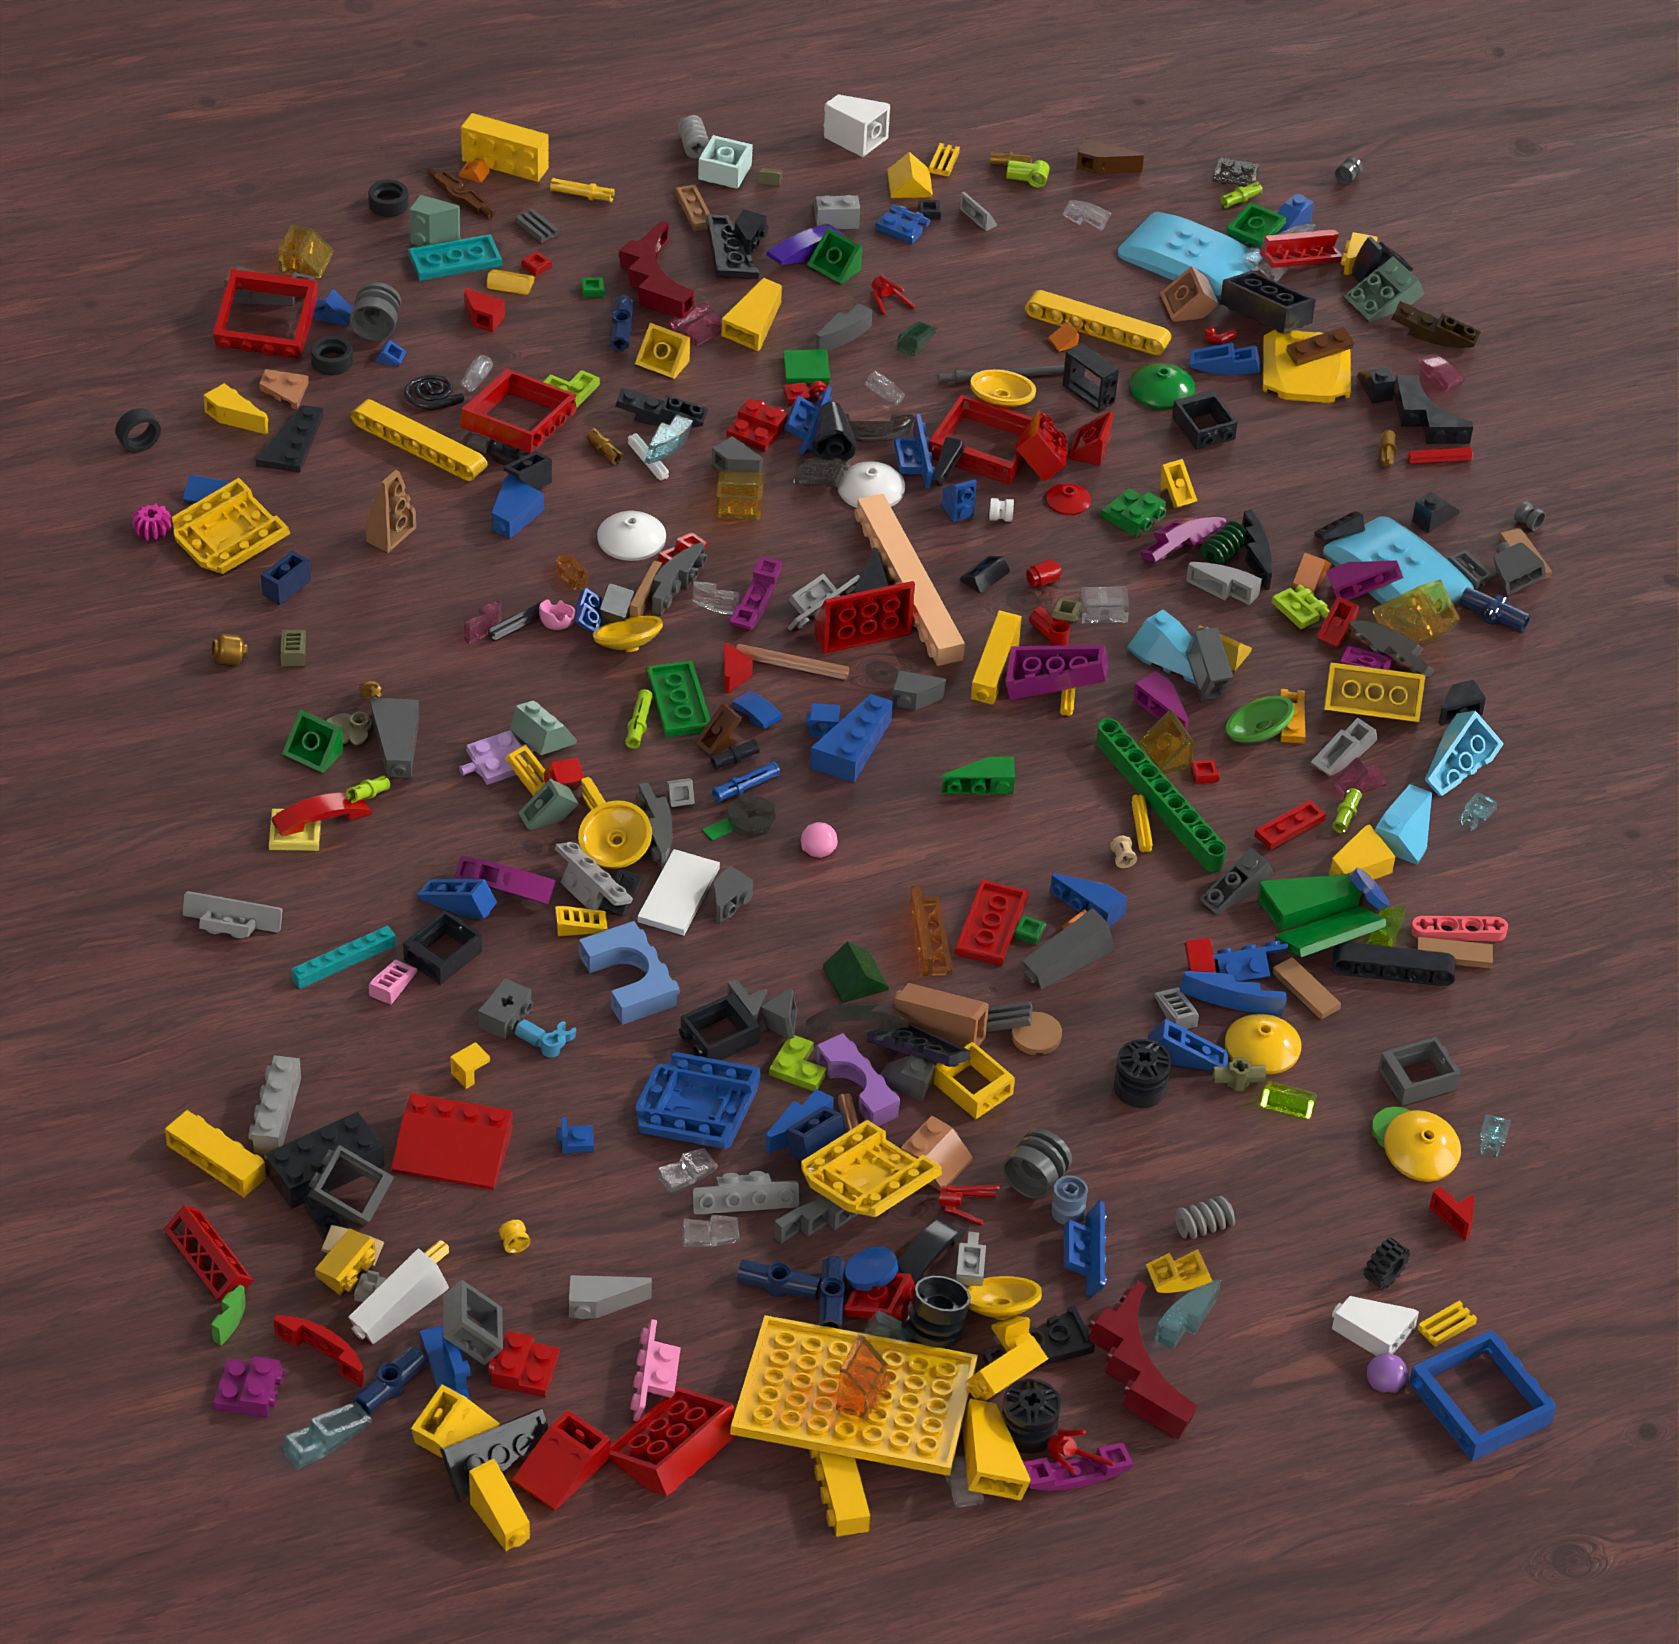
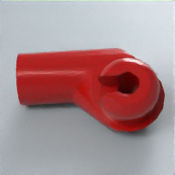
[1204,327,1237,344]

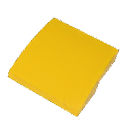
[1146,1249,1212,1293]

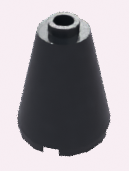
[812,402,857,464]

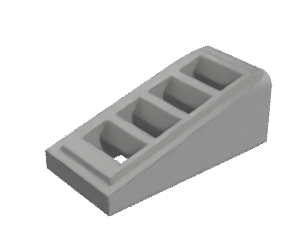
[1155,987,1199,1029]

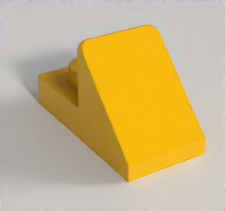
[1160,459,1197,509]
[991,1316,1032,1352]

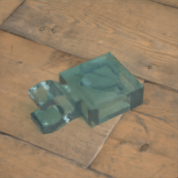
[864,1310,913,1342]

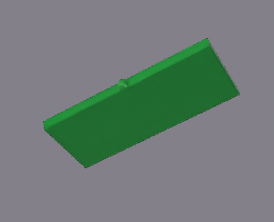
[702,814,744,841]

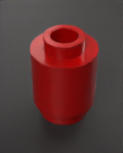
[1026,559,1062,587]

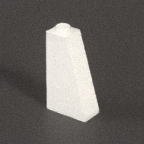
[349,1248,449,1344]

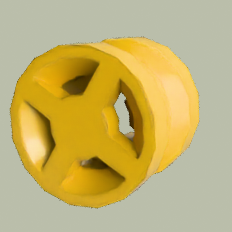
[499,1220,530,1254]

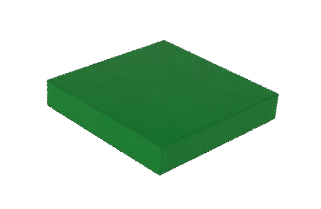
[783,350,830,385]

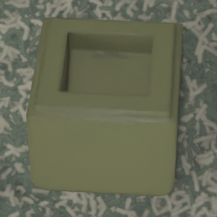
[759,168,783,186]

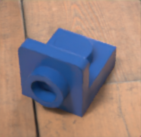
[556,1117,594,1153]

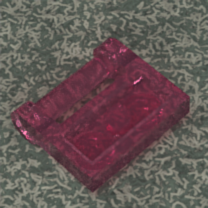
[670,302,723,347]

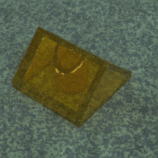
[1137,709,1194,774]

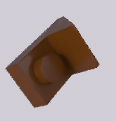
[695,703,742,756]

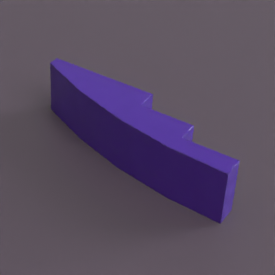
[766,224,843,265]

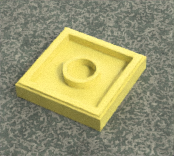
[269,809,321,851]

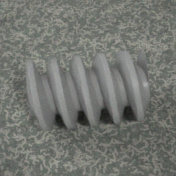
[677,115,709,159]
[1175,1196,1235,1239]

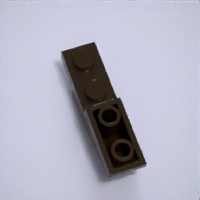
[1391,301,1481,348]

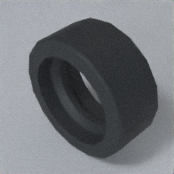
[368,179,409,217]
[311,336,353,375]
[115,408,161,453]

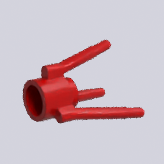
[871,274,915,315]
[939,1185,1000,1225]
[1048,1429,1115,1474]

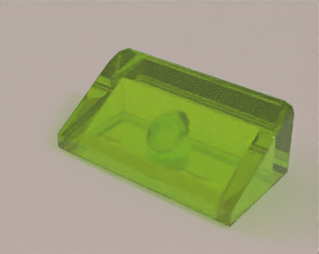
[1368,906,1407,947]
[1261,1081,1317,1119]

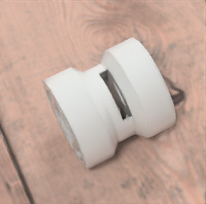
[989,498,1014,522]

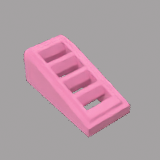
[369,960,417,1005]

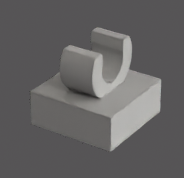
[667,778,695,807]
[354,1270,387,1302]

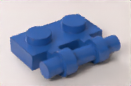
[876,204,930,244]

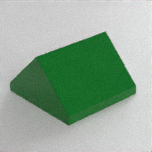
[807,227,862,284]
[282,710,343,773]

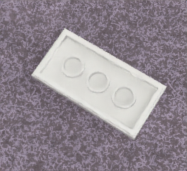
[638,849,720,936]

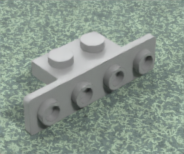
[788,573,861,631]
[555,842,633,910]
[183,891,283,938]
[693,1171,799,1214]

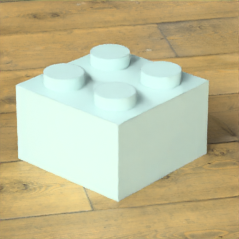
[698,135,752,189]

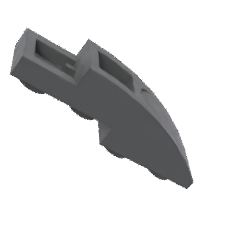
[652,542,707,616]
[1349,620,1435,677]
[636,782,672,870]

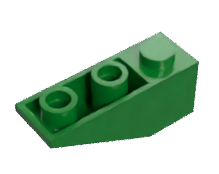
[941,757,1015,794]

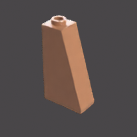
[893,983,989,1047]

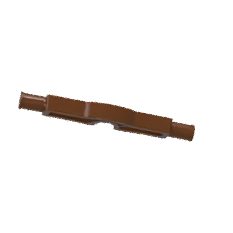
[427,166,495,219]

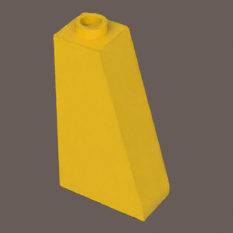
[721,278,782,351]
[971,610,1022,705]
[962,1399,1030,1500]

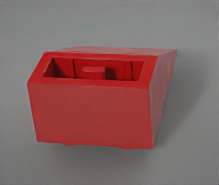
[1016,410,1068,482]
[513,1410,610,1511]

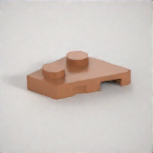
[259,369,309,410]

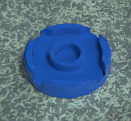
[1350,868,1389,910]
[845,1247,898,1291]

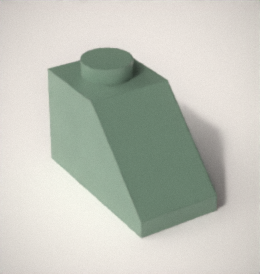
[518,779,579,830]

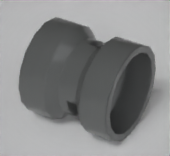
[1335,156,1363,185]
[1514,501,1546,531]

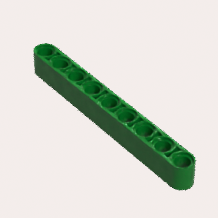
[1096,718,1227,873]

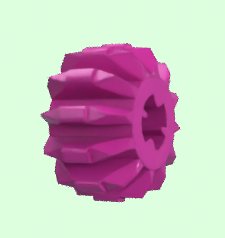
[132,503,171,540]

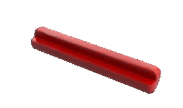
[1408,447,1473,464]

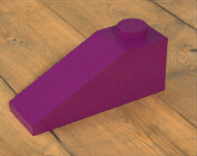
[1326,560,1403,601]
[1133,671,1189,739]

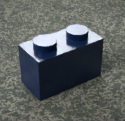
[261,550,311,605]
[786,1106,845,1161]

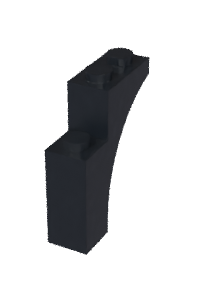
[1394,375,1473,444]

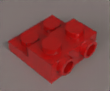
[726,399,787,452]
[843,1273,916,1328]
[488,1330,560,1397]

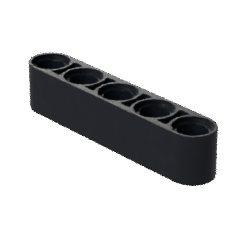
[1333,942,1455,986]

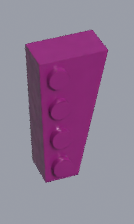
[1006,645,1109,701]

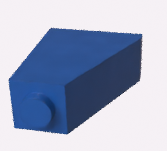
[492,474,544,539]

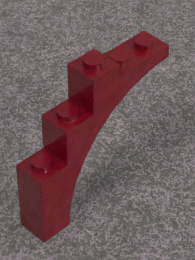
[618,221,695,320]
[1087,1281,1198,1440]

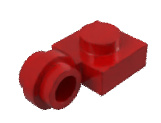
[784,381,827,406]

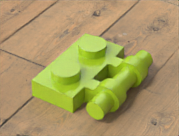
[1272,585,1330,629]

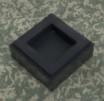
[918,200,941,219]

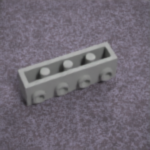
[249,1055,301,1156]

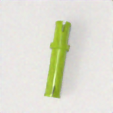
[625,689,653,749]

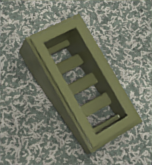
[1052,598,1081,622]
[280,630,306,666]

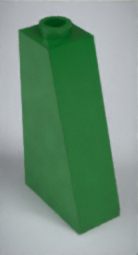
[1257,874,1362,932]

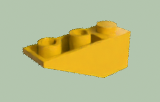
[203,383,268,434]

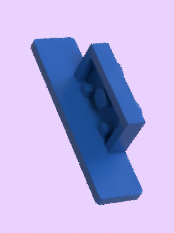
[784,386,832,455]
[894,414,935,488]
[1187,941,1289,982]
[1063,1200,1107,1298]
[420,1325,471,1401]

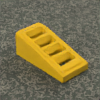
[555,906,608,936]

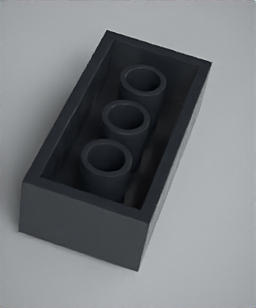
[1220,270,1316,333]
[264,1111,385,1209]

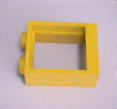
[933,1042,1015,1119]
[966,1336,1048,1401]

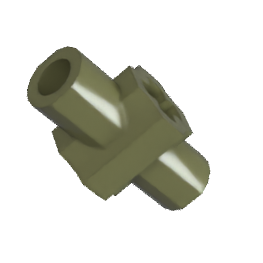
[1212,1057,1266,1091]

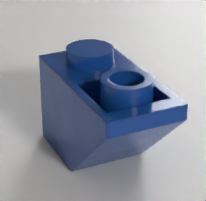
[942,479,977,522]

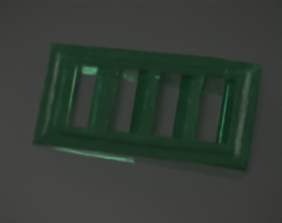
[896,321,937,356]

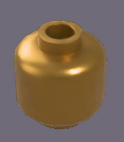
[211,634,247,666]

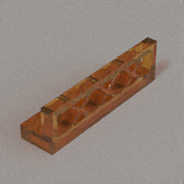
[910,885,952,976]

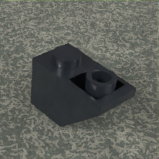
[735,209,769,256]

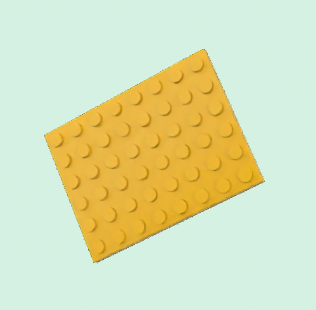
[730,1315,978,1476]

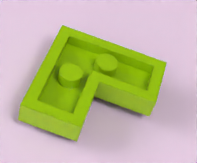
[544,370,600,408]
[769,1035,827,1092]

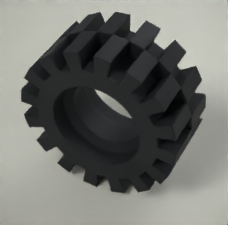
[1364,1238,1410,1290]

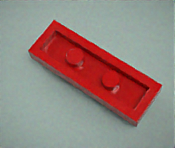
[1254,800,1326,850]

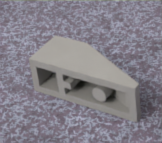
[569,1275,652,1319]

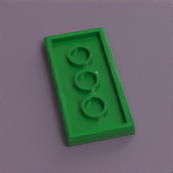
[646,661,710,738]
[1275,906,1386,957]

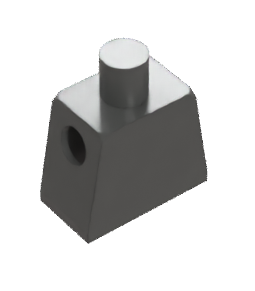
[1493,542,1546,595]

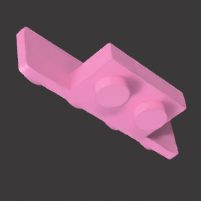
[630,1319,680,1421]

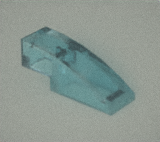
[645,415,693,464]
[1155,1279,1221,1349]
[282,1402,372,1469]

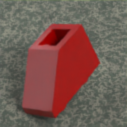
[464,288,505,332]

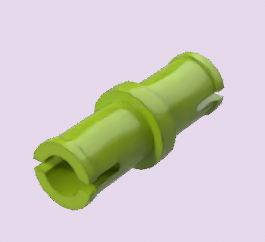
[1220,181,1262,208]
[346,776,390,803]
[1332,788,1362,833]

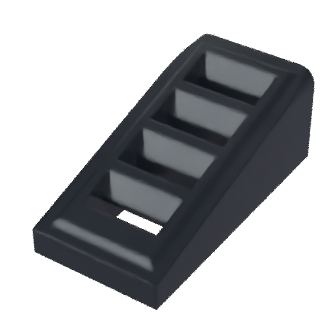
[934,437,966,486]
[1314,511,1365,540]

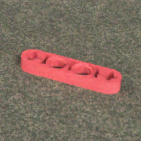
[1411,916,1508,941]

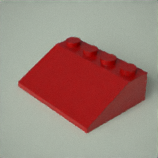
[814,581,915,654]
[391,1093,513,1190]
[609,1386,737,1496]

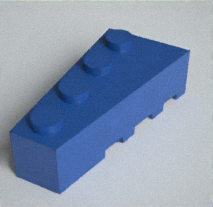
[810,694,893,782]

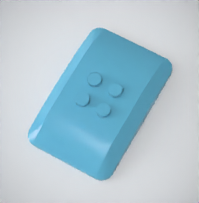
[1118,212,1262,299]
[1323,517,1474,625]

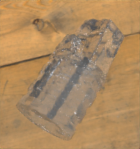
[460,355,493,393]
[865,371,905,405]

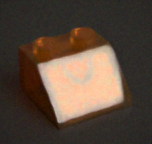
[836,1335,890,1420]

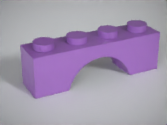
[816,1033,900,1126]

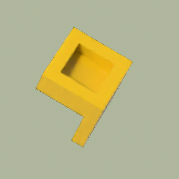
[450,1042,490,1089]

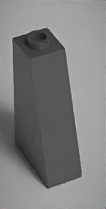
[370,698,419,778]
[1022,908,1115,989]

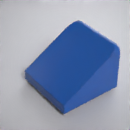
[375,339,407,367]

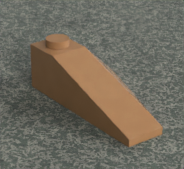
[365,470,416,553]

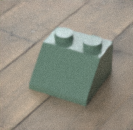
[410,195,460,246]
[510,700,577,755]

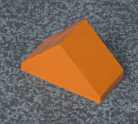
[1293,553,1332,593]

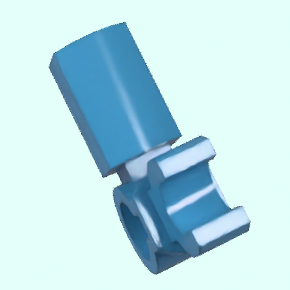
[515,1019,576,1058]

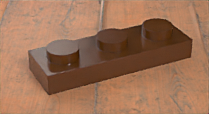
[1286,327,1354,366]

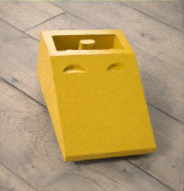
[411,1385,500,1458]

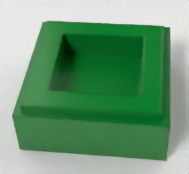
[581,277,604,298]
[1013,915,1046,945]

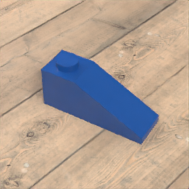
[1275,193,1314,235]
[416,879,497,919]
[1148,1019,1229,1071]

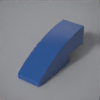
[1190,343,1260,375]
[765,1089,834,1154]

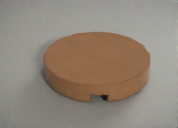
[1011,1012,1062,1055]

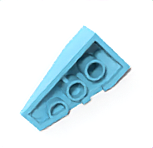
[1127,610,1196,685]
[1425,711,1504,796]
[1375,784,1432,865]

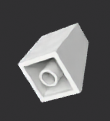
[823,94,890,157]

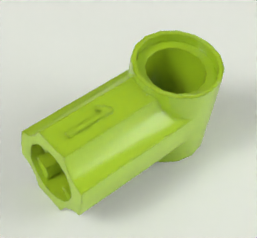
[1006,160,1050,188]

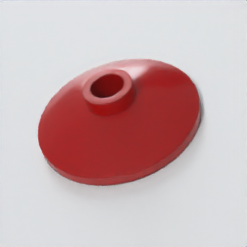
[1046,483,1091,515]

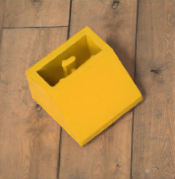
[315,1228,376,1296]

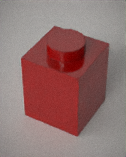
[544,758,584,790]

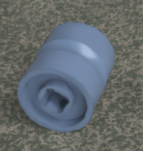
[1051,1175,1088,1225]

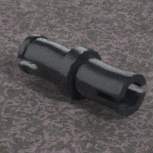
[710,739,760,770]

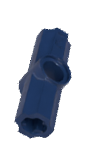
[610,295,633,352]
[1459,586,1531,633]
[818,1255,846,1329]
[737,1259,821,1300]
[353,1346,427,1415]

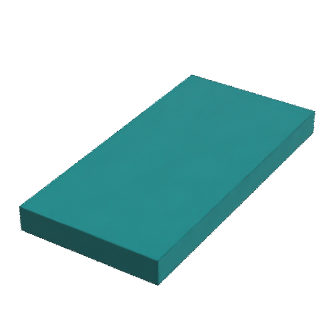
[408,234,502,281]

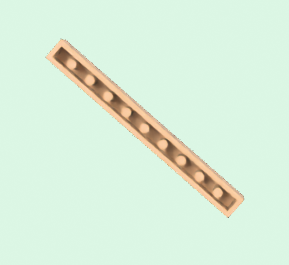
[854,494,965,666]

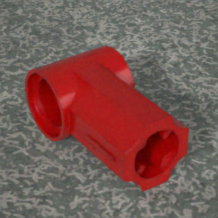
[1029,606,1070,646]

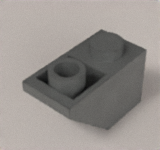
[712,436,763,477]
[714,866,753,924]

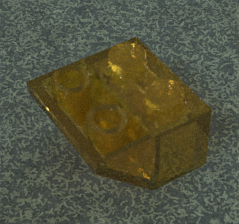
[278,225,334,278]

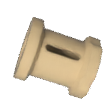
[1110,836,1137,868]

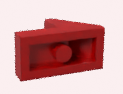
[1317,596,1359,649]
[1429,1186,1474,1241]

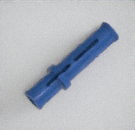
[712,761,780,803]

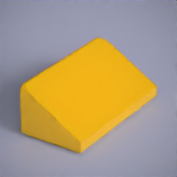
[487,270,535,295]

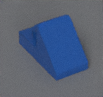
[312,289,353,326]

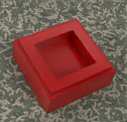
[521,251,552,276]
[1190,759,1219,784]

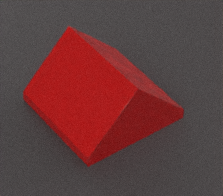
[1067,411,1114,466]

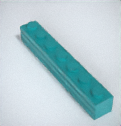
[291,926,396,989]

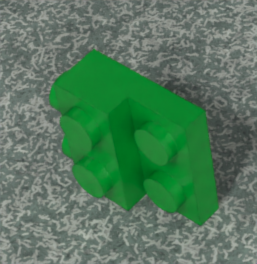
[1226,202,1286,248]
[1101,488,1166,537]

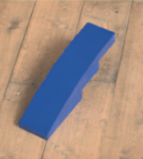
[1180,971,1287,1016]

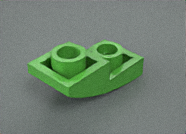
[211,1285,246,1346]

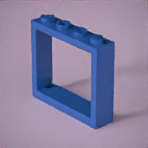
[1409,1330,1556,1461]

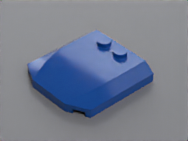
[636,1052,761,1149]

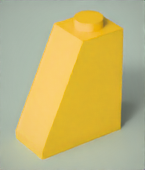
[1329,824,1395,880]
[469,1458,530,1551]

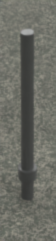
[937,365,1064,383]

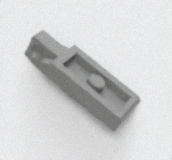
[956,1232,986,1287]

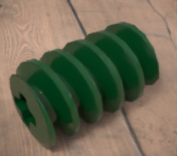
[1200,521,1246,565]

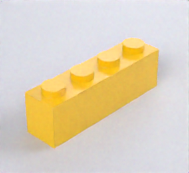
[165,1110,266,1197]
[809,1449,870,1537]

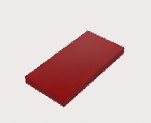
[954,879,1029,966]

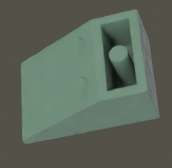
[1344,257,1425,322]

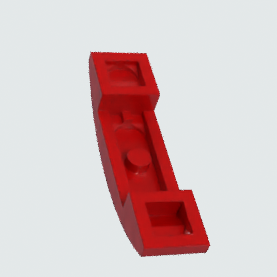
[272,793,372,837]
[273,1315,364,1387]

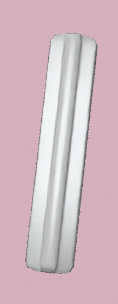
[628,434,669,481]

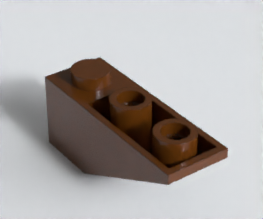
[1076,138,1145,174]

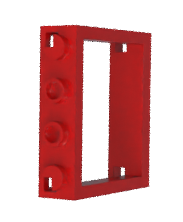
[213,269,319,358]
[461,369,577,453]
[928,394,1033,485]

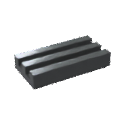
[516,208,558,243]
[1447,549,1494,590]
[986,1001,1033,1032]

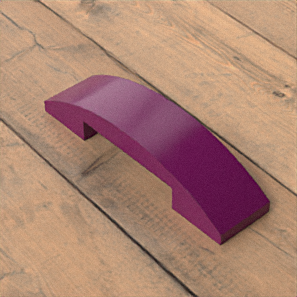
[729,556,783,630]
[1023,1443,1133,1491]

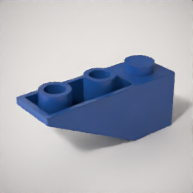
[1050,873,1127,927]

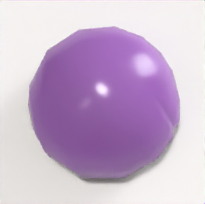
[1367,1353,1408,1393]

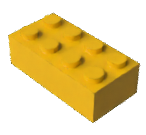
[461,113,549,182]
[1323,663,1426,723]

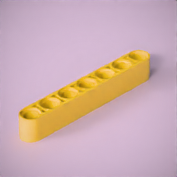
[1025,290,1171,355]
[350,399,487,481]

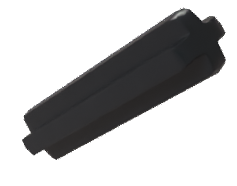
[487,602,542,641]

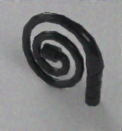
[404,375,464,410]

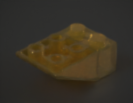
[716,470,765,520]
[1372,579,1460,642]

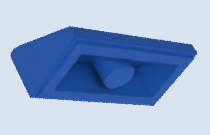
[183,475,230,503]

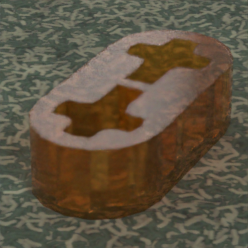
[556,554,589,590]

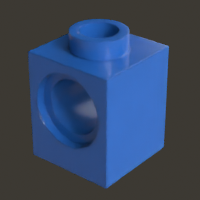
[805,703,840,738]

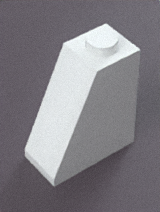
[1332,1296,1419,1356]

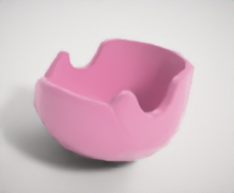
[539,599,576,630]
[800,822,837,858]

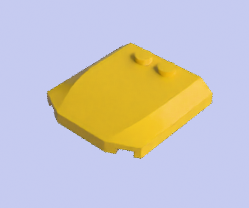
[1263,329,1351,403]
[172,478,290,574]
[801,1120,942,1217]

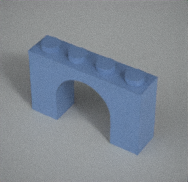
[579,921,680,1025]

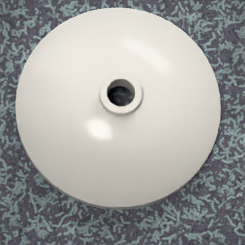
[838,462,905,508]
[597,511,666,561]

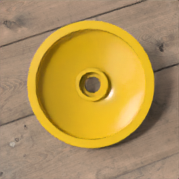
[970,370,1036,408]
[593,616,663,652]
[578,801,652,869]
[1225,1014,1301,1075]
[1384,1110,1461,1182]
[965,1276,1042,1320]

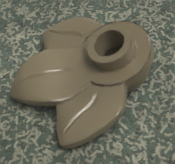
[327,711,372,746]

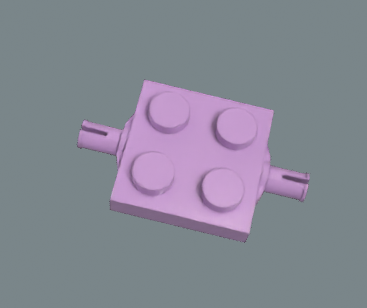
[459,730,535,785]

